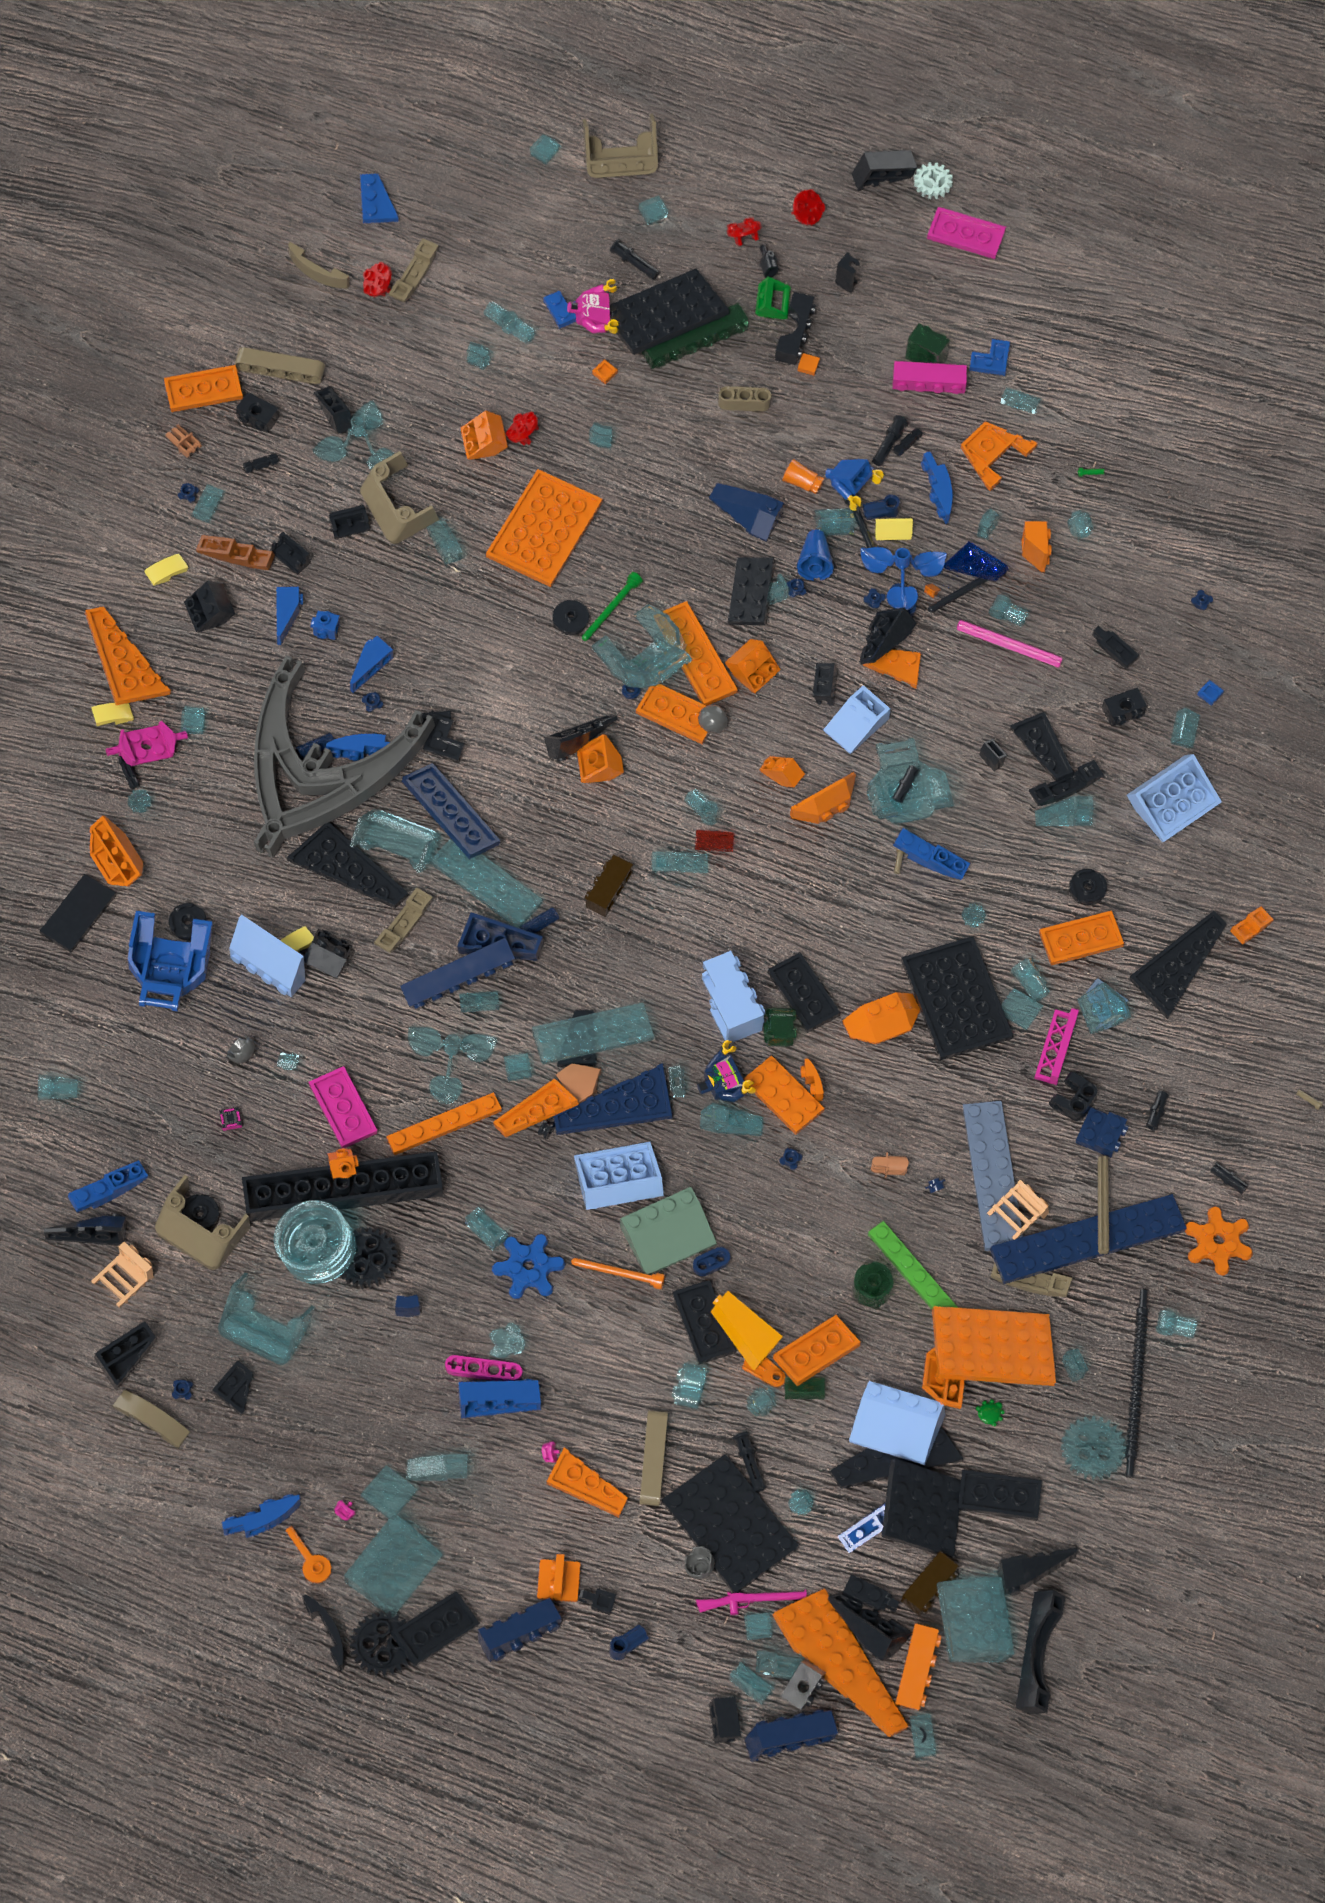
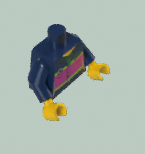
[697,1040,756,1102]

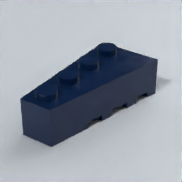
[457,912,544,961]
[478,1598,562,1662]
[744,1709,838,1762]

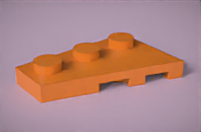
[863,649,921,689]

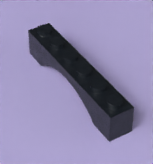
[1016,1590,1066,1715]

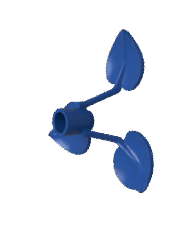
[861,547,947,611]

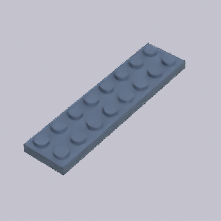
[962,1101,1023,1251]

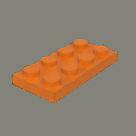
[164,365,243,412]
[636,681,709,744]
[1039,910,1124,966]
[743,1055,824,1135]
[773,1315,861,1386]

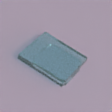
[1001,988,1043,1030]

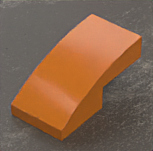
[1230,907,1274,944]

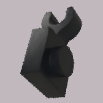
[579,1588,616,1615]

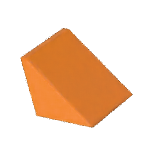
[924,583,941,598]

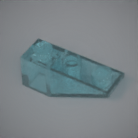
[1035,796,1093,826]
[651,852,708,873]
[700,1103,763,1136]

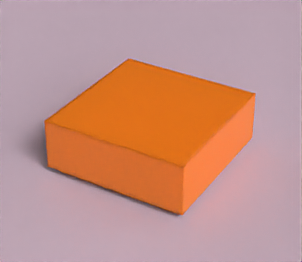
[797,353,820,376]
[592,359,618,384]

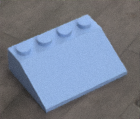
[1127,754,1222,842]
[229,915,306,998]
[574,1142,663,1210]
[849,1381,945,1465]

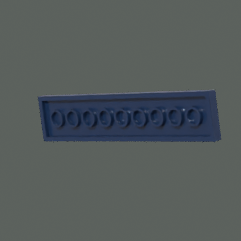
[990,1194,1187,1284]

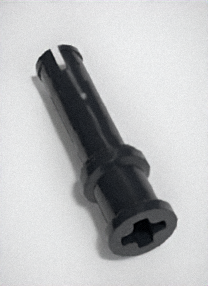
[610,239,660,280]
[872,415,909,466]
[733,1431,766,1493]

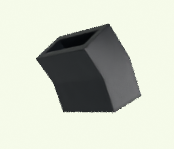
[979,739,1007,772]

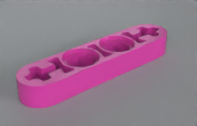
[445,1355,522,1381]

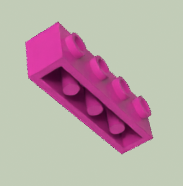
[892,361,967,394]

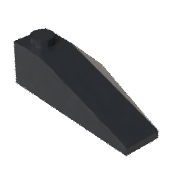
[859,607,916,664]
[544,714,618,762]
[44,1214,127,1246]
[997,1548,1078,1596]
[828,1592,913,1661]

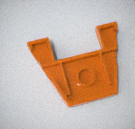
[961,422,1037,491]

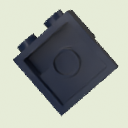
[1075,1108,1129,1158]

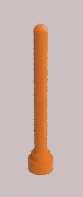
[571,1258,665,1290]

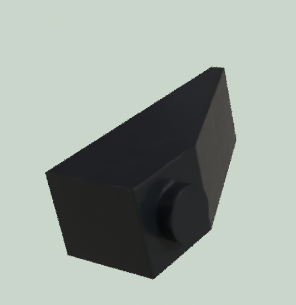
[313,386,354,434]

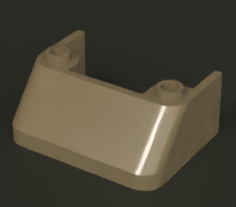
[582,114,658,178]
[360,451,439,544]
[155,1175,250,1270]

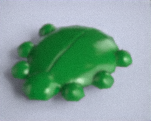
[976,1399,1005,1427]

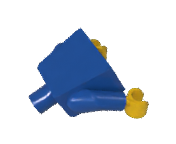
[825,459,884,511]

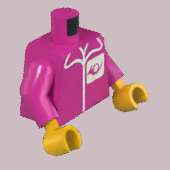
[567,279,618,334]

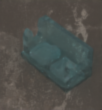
[465,1206,508,1251]
[729,1662,774,1705]

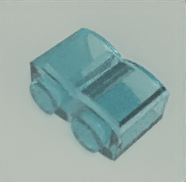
[671,1363,707,1409]

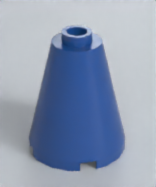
[797,529,834,581]

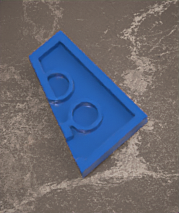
[360,174,399,223]

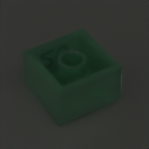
[905,323,950,364]

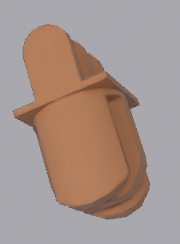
[165,424,202,458]
[871,1152,909,1178]

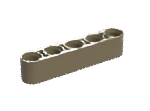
[235,347,325,384]
[640,1410,668,1506]

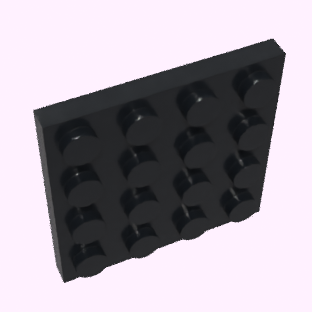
[881,1459,961,1558]

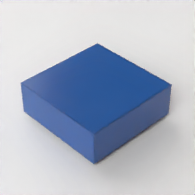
[1197,680,1224,706]

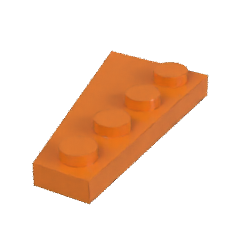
[493,1078,579,1137]
[546,1447,628,1517]

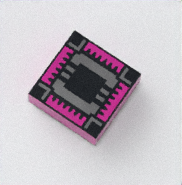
[219,1107,242,1131]

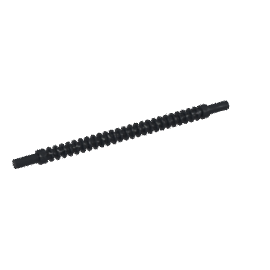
[1125,1289,1149,1478]

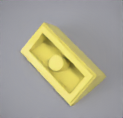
[875,518,913,540]

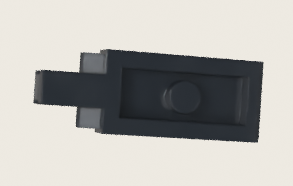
[1092,626,1139,669]
[843,1574,900,1612]

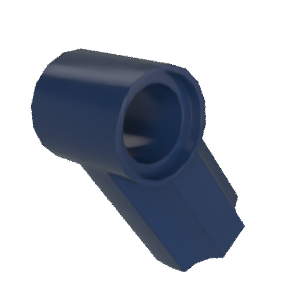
[863,494,900,520]
[609,1625,649,1661]

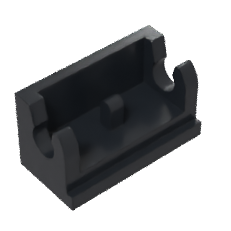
[835,252,860,293]
[329,505,370,539]
[272,532,310,575]
[813,663,838,706]
[709,1697,741,1744]

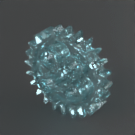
[1060,1416,1126,1481]

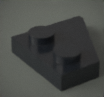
[211,1360,253,1416]

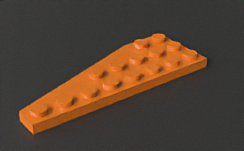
[772,1589,908,1737]

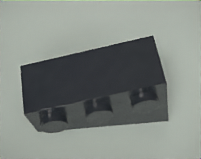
[851,150,918,191]
[94,1321,156,1391]

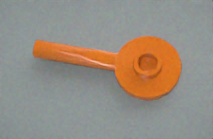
[286,1526,331,1584]

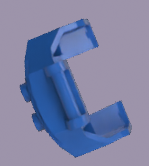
[128,911,212,1012]

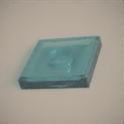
[360,1465,417,1521]

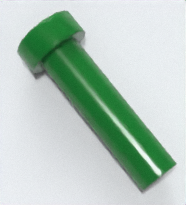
[1078,468,1104,477]

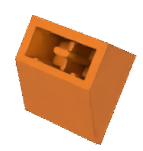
[460,410,508,460]
[1021,521,1051,572]
[725,639,780,693]

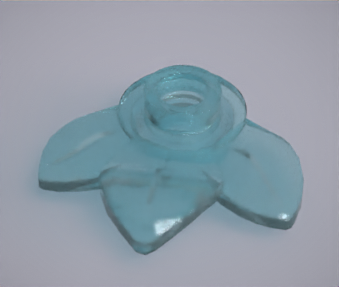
[489,1323,525,1359]

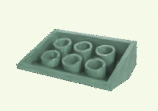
[620,1187,717,1275]

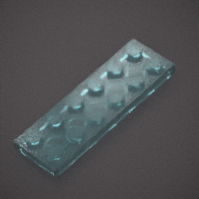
[430,838,543,928]
[532,1003,654,1065]

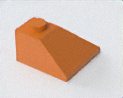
[577,734,624,783]

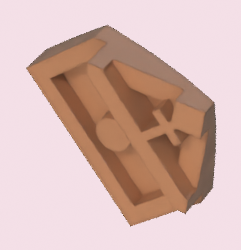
[556,1064,601,1104]

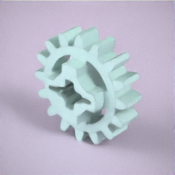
[914,163,952,199]

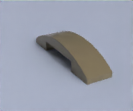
[389,238,439,303]
[288,242,350,289]
[374,888,433,953]
[991,1264,1072,1297]
[113,1390,190,1449]

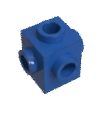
[311,611,340,640]

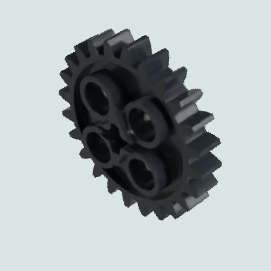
[334,1227,399,1289]
[350,1611,410,1678]

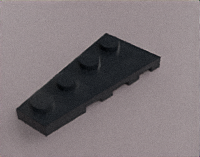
[1010,712,1074,782]

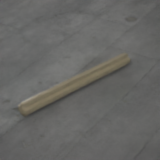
[1098,1156,1109,1254]

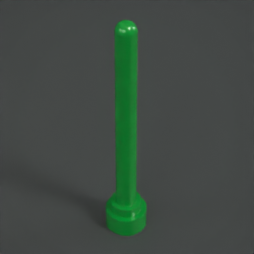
[582,572,643,641]

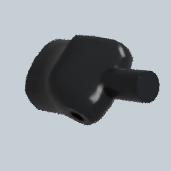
[759,245,779,278]

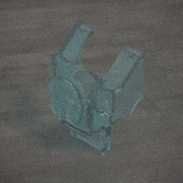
[592,604,692,688]
[867,738,954,824]

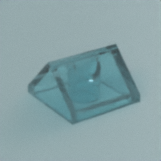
[815,508,855,536]

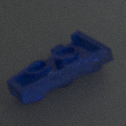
[944,541,1009,581]

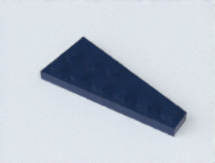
[553,1063,672,1135]

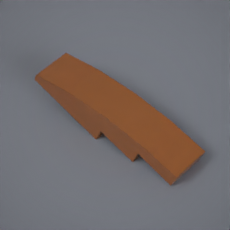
[196,535,275,571]

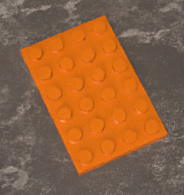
[486,469,603,587]
[932,1306,1056,1386]

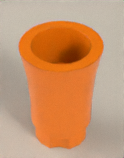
[782,459,824,494]

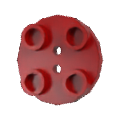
[791,189,825,226]
[727,218,762,246]
[363,262,392,297]
[505,412,539,445]

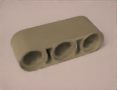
[718,386,771,411]

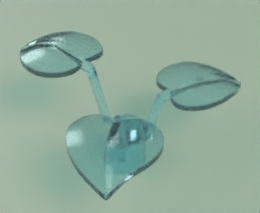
[312,400,394,470]
[408,1026,497,1105]

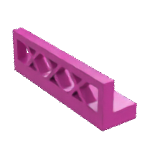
[1034,1008,1079,1085]

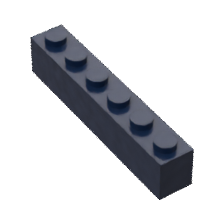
[400,938,516,1010]

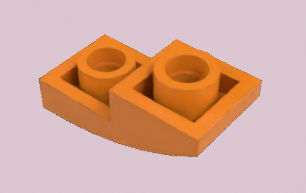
[800,1059,824,1101]

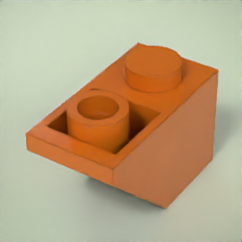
[759,756,805,787]

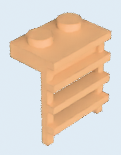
[987,1180,1049,1240]
[91,1242,154,1308]

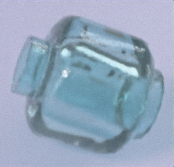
[1067,510,1094,539]
[746,1387,776,1417]

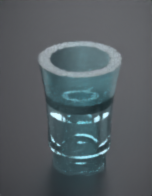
[1010,957,1050,1002]
[38,1074,78,1101]

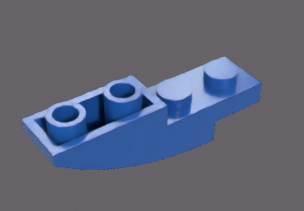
[921,451,953,524]
[326,734,390,761]
[893,828,970,880]
[68,1160,148,1212]
[222,1494,301,1538]

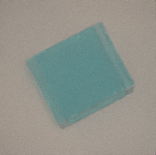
[530,134,560,165]
[639,196,668,225]
[467,342,490,370]
[589,422,612,448]
[977,508,999,540]
[180,706,205,734]
[504,1053,532,1081]
[669,1065,685,1097]
[1062,1348,1089,1382]
[743,1612,772,1640]

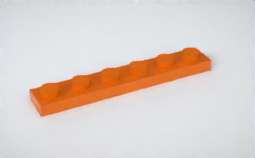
[386,1092,502,1156]

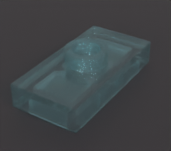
[192,485,224,523]

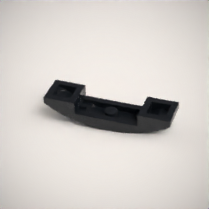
[1029,760,1104,806]
[302,1594,344,1672]

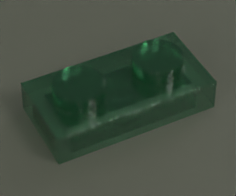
[784,1378,825,1399]

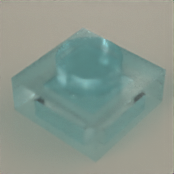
[277,1053,299,1070]

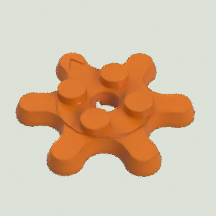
[1185,1207,1253,1276]

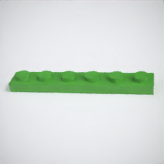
[868,1221,958,1309]

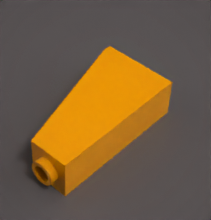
[711,1291,783,1370]

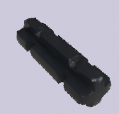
[893,428,922,456]
[243,453,279,473]
[118,756,140,789]

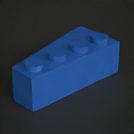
[458,1379,541,1418]

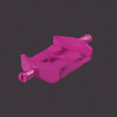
[106,721,188,766]

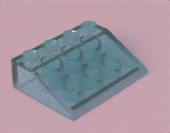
[344,1513,443,1618]
[937,1576,1015,1662]

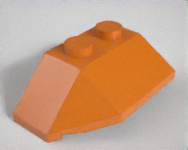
[790,772,856,824]
[90,815,143,887]
[842,992,920,1044]
[922,1347,965,1409]

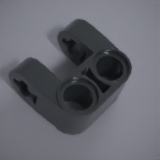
[1049,1072,1097,1121]

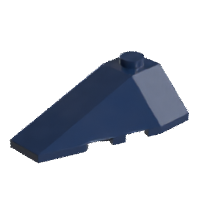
[709,483,784,542]

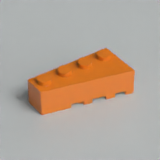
[895,1624,942,1711]

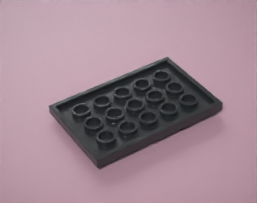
[609,268,729,355]
[901,936,1013,1061]
[661,1454,799,1593]

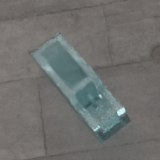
[426,516,462,565]
[407,1454,468,1481]

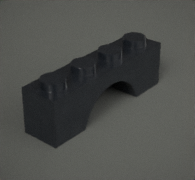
[775,292,817,365]

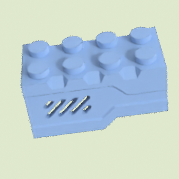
[702,951,765,1044]

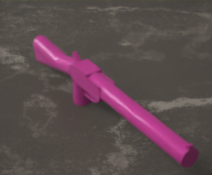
[695,1590,807,1615]

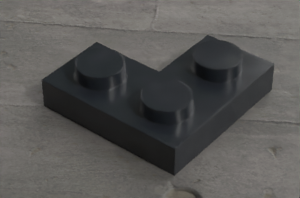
[423,714,465,762]

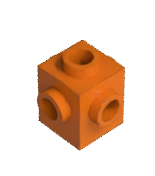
[328,1148,359,1179]

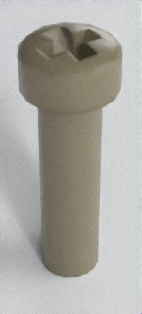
[894,848,905,874]
[1296,1089,1323,1110]

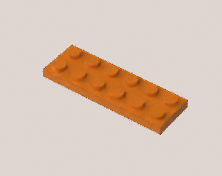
[653,601,738,706]

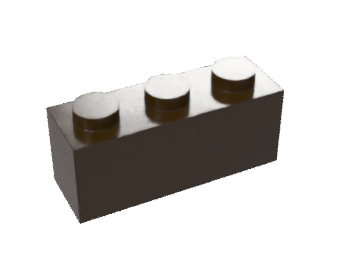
[584,854,633,917]
[901,1551,959,1617]

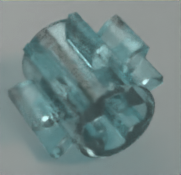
[128,790,151,813]
[962,903,985,928]
[788,1490,814,1515]

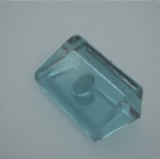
[1001,387,1041,414]
[1170,708,1200,748]
[459,991,499,1013]

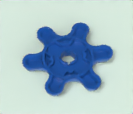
[492,1234,565,1299]

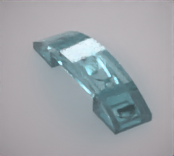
[756,1651,828,1682]

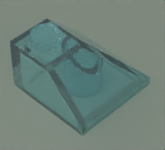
[1077,982,1131,1034]

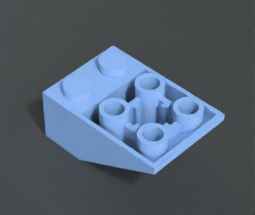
[823,685,890,754]

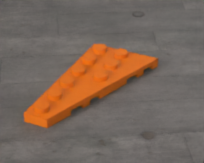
[85,606,171,705]

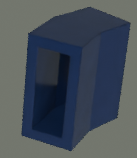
[395,1295,420,1317]

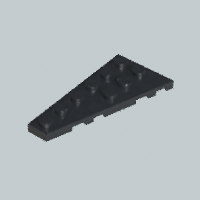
[287,822,408,908]
[1129,911,1227,1019]
[830,1427,963,1489]

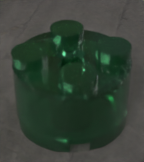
[763,1008,797,1047]
[853,1262,894,1308]

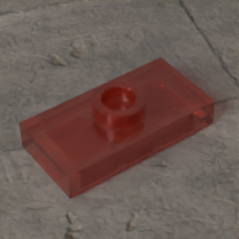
[695,830,734,852]

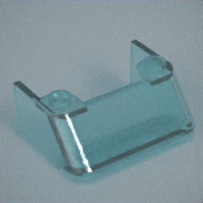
[350,809,442,874]
[218,1272,315,1365]

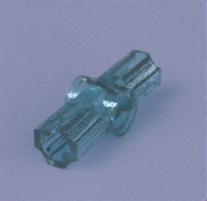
[483,302,536,344]

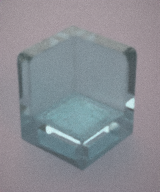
[769,574,789,605]

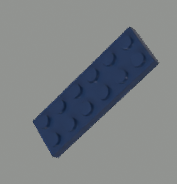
[402,763,500,860]

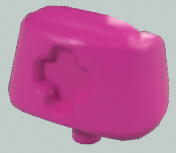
[542,1441,560,1463]
[334,1500,356,1521]

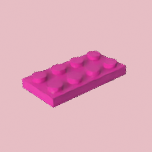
[927,207,1006,259]
[309,1066,378,1148]

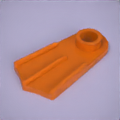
[742,1357,785,1387]

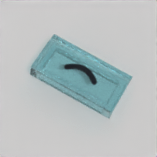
[910,1714,936,1758]

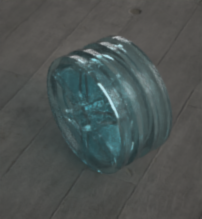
[274,1201,356,1284]

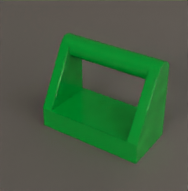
[755,277,791,319]

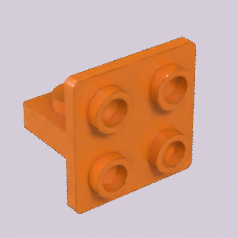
[537,1554,580,1602]

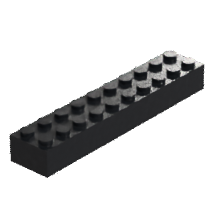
[242,1151,443,1222]

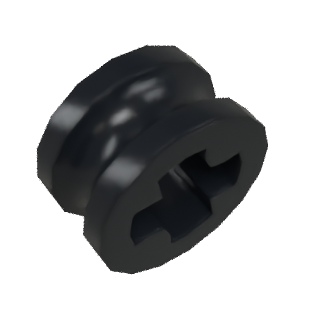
[538,1120,555,1139]

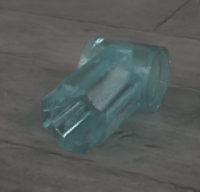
[989,595,1029,627]
[684,789,718,825]
[1156,1310,1197,1338]

